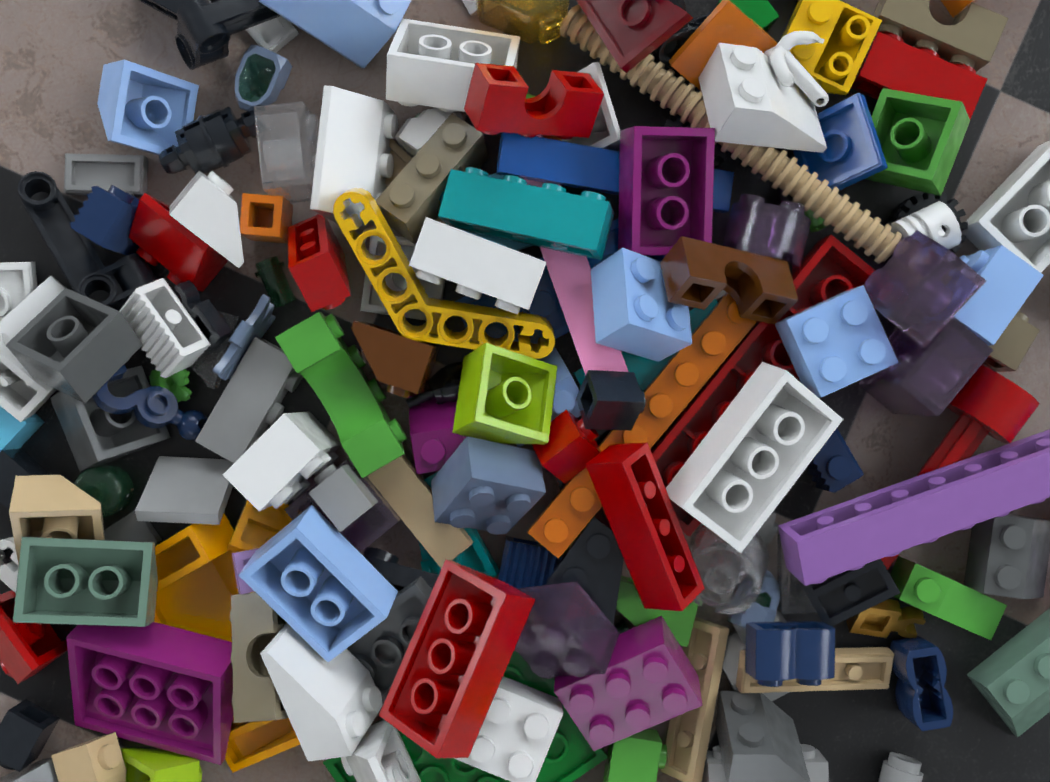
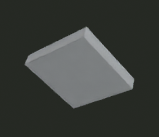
[135,456,234,525]

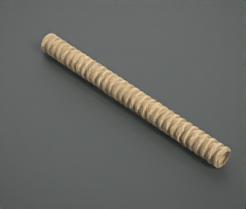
[560,4,902,264]

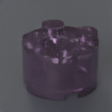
[722,194,811,271]

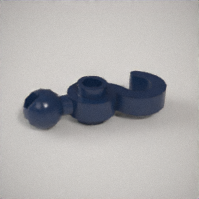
[92,365,207,441]

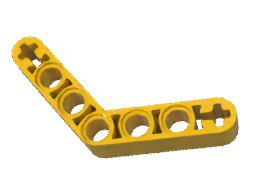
[333,188,555,359]

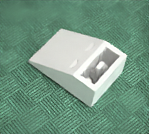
[0,275,66,422]

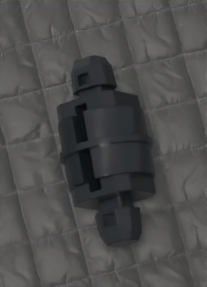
[158,107,268,174]

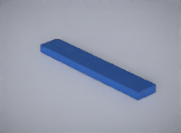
[496,132,734,213]

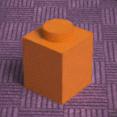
[240,193,293,244]

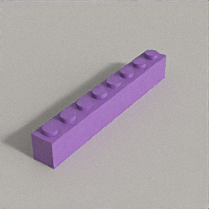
[778,429,1050,586]

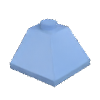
[97,59,199,155]

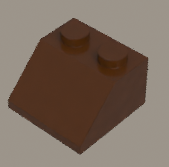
[351,320,440,398]

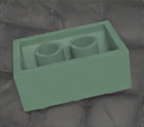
[13,537,158,627]
[966,608,1050,737]

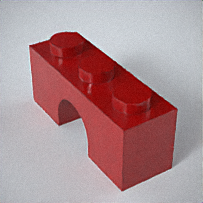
[464,63,604,140]

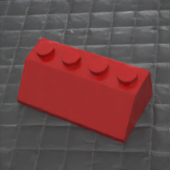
[379,559,536,758]

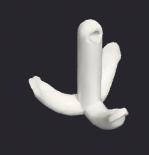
[764,31,829,107]

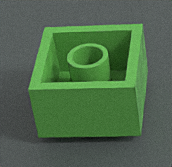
[865,88,970,196]

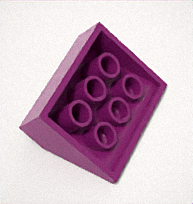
[66,622,234,765]

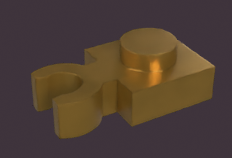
[846,599,926,638]

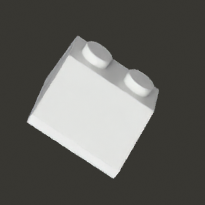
[169,170,244,268]

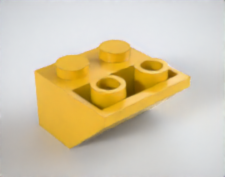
[780,0,882,95]

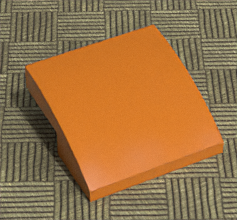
[669,0,778,91]

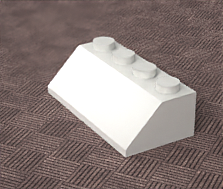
[666,362,843,553]

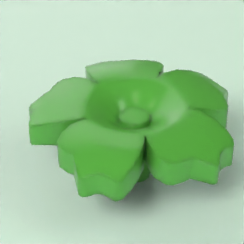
[149,369,192,402]

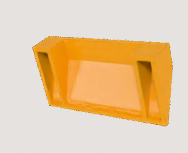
[154,513,300,773]

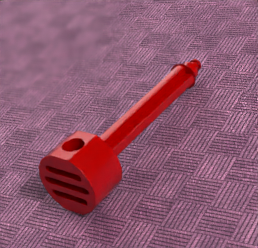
[881,363,1040,570]

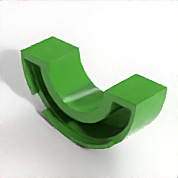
[275,312,407,478]

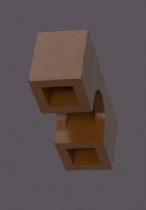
[660,236,798,324]

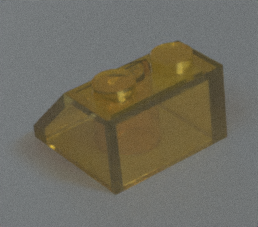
[475,0,569,44]

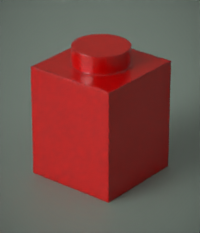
[532,409,601,484]

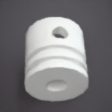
[891,201,961,266]

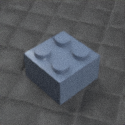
[431,436,546,535]

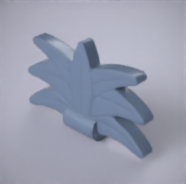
[212,294,276,380]

